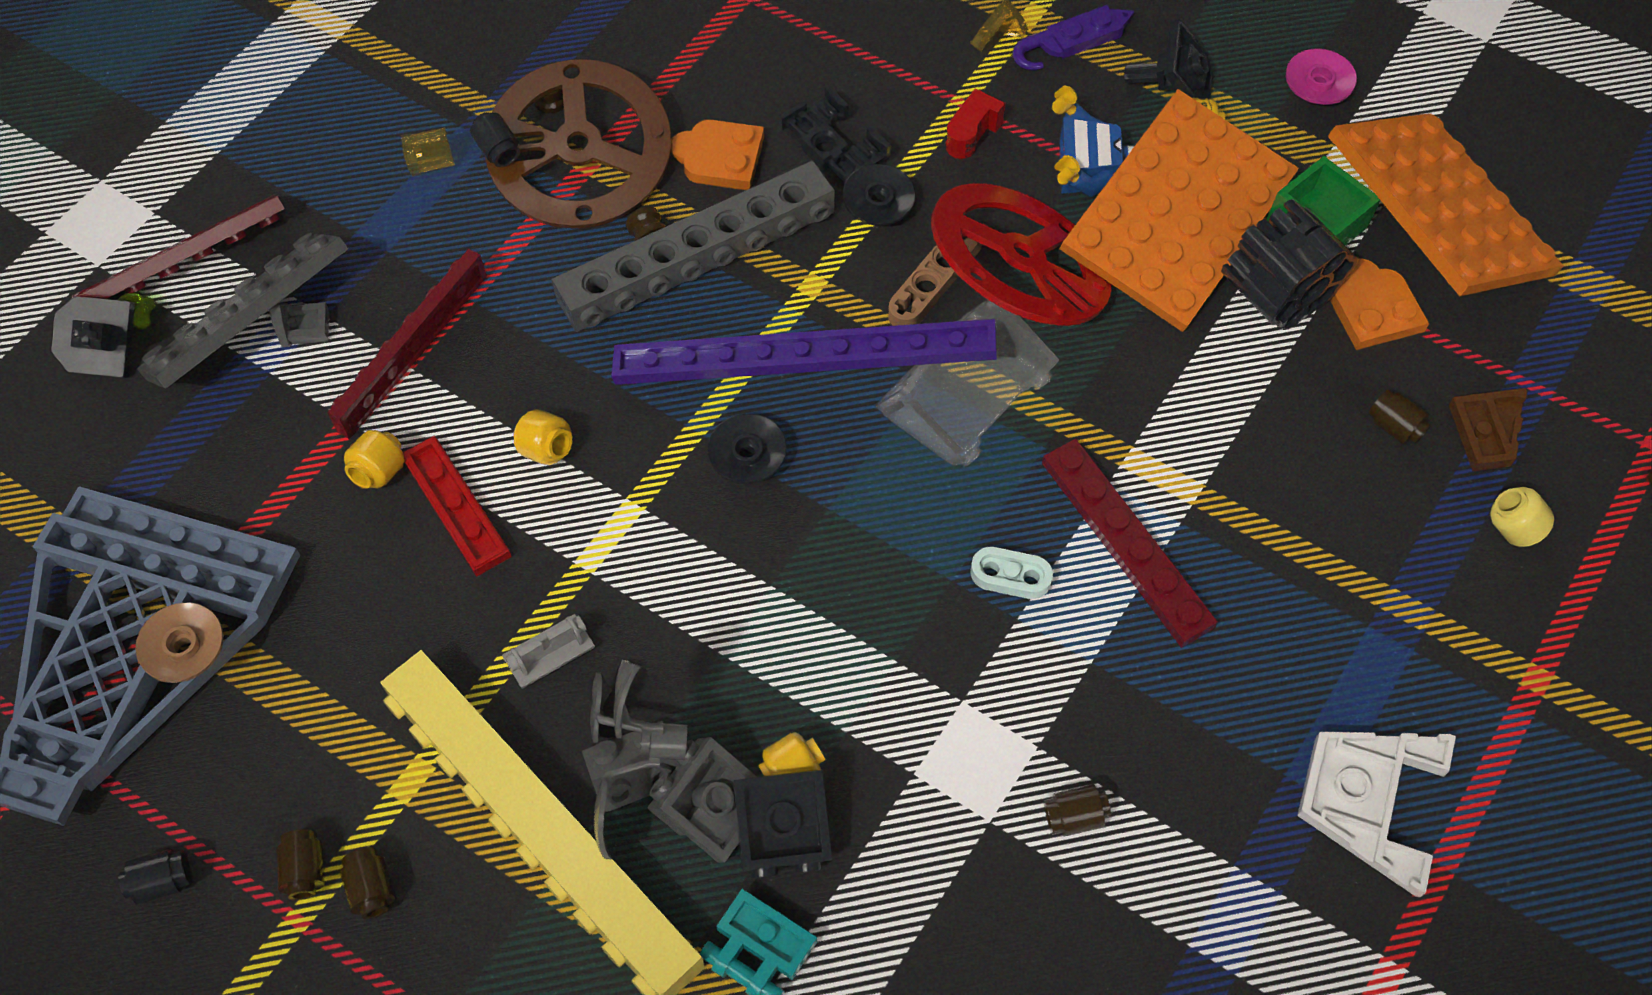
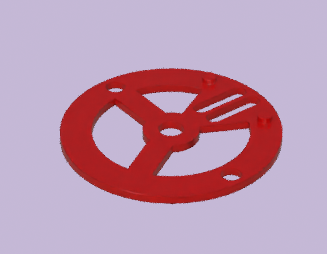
[931,183,1111,326]

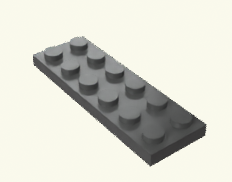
[137,233,348,389]

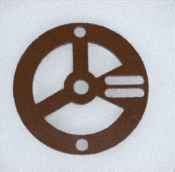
[485,59,671,229]

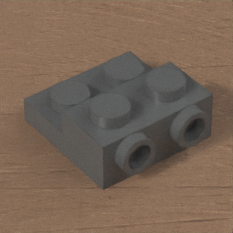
[647,737,756,863]

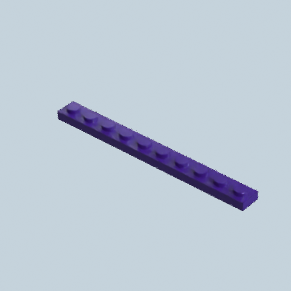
[611,319,997,385]

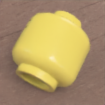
[1490,487,1555,547]

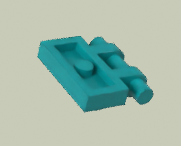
[700,889,817,995]

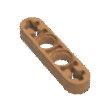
[888,235,982,326]

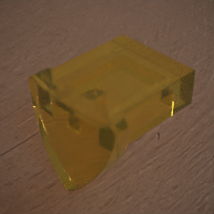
[971,0,1028,52]
[401,128,455,176]

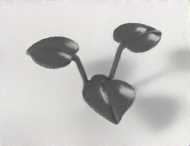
[590,660,687,860]

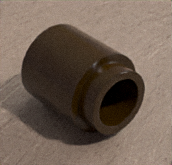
[1368,389,1431,445]
[1043,784,1111,837]
[276,829,325,900]
[340,848,395,919]

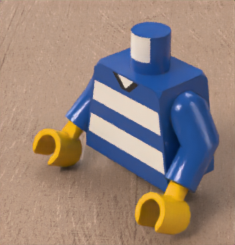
[1052,86,1135,197]

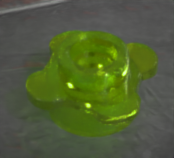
[118,293,156,330]

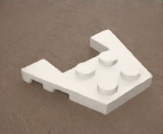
[1297,732,1456,897]

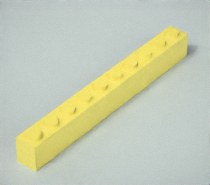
[380,650,705,995]

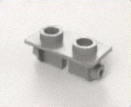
[502,614,595,689]

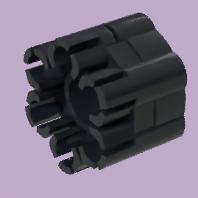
[1221,199,1358,330]

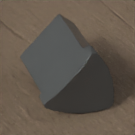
[269,302,329,347]

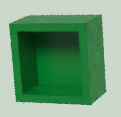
[1266,156,1381,246]

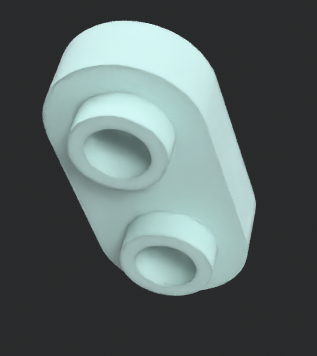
[971,547,1053,599]

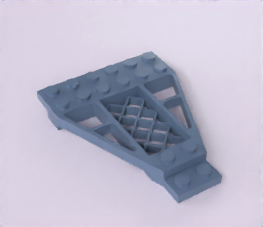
[0,487,300,826]

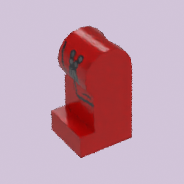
[946,88,1005,159]

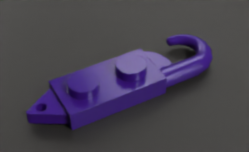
[1013,5,1134,70]

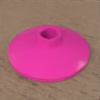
[1286,49,1357,105]

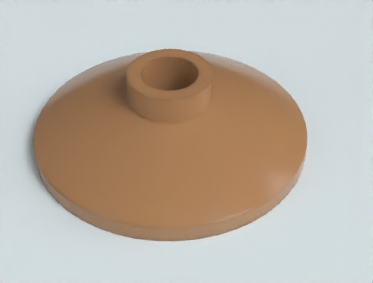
[135,603,223,683]

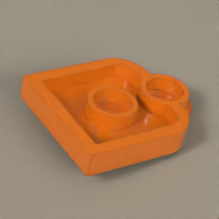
[671,120,764,190]
[1331,259,1429,350]

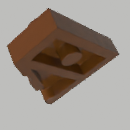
[1449,388,1527,471]

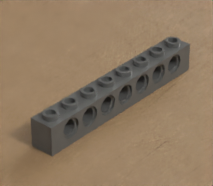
[551,160,834,332]

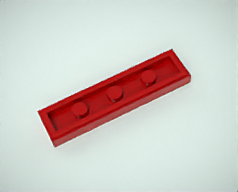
[403,435,512,577]

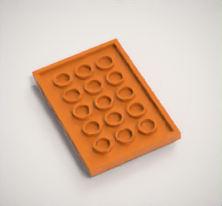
[1060,89,1299,332]
[1328,113,1564,296]

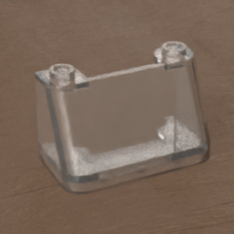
[876,299,1059,467]

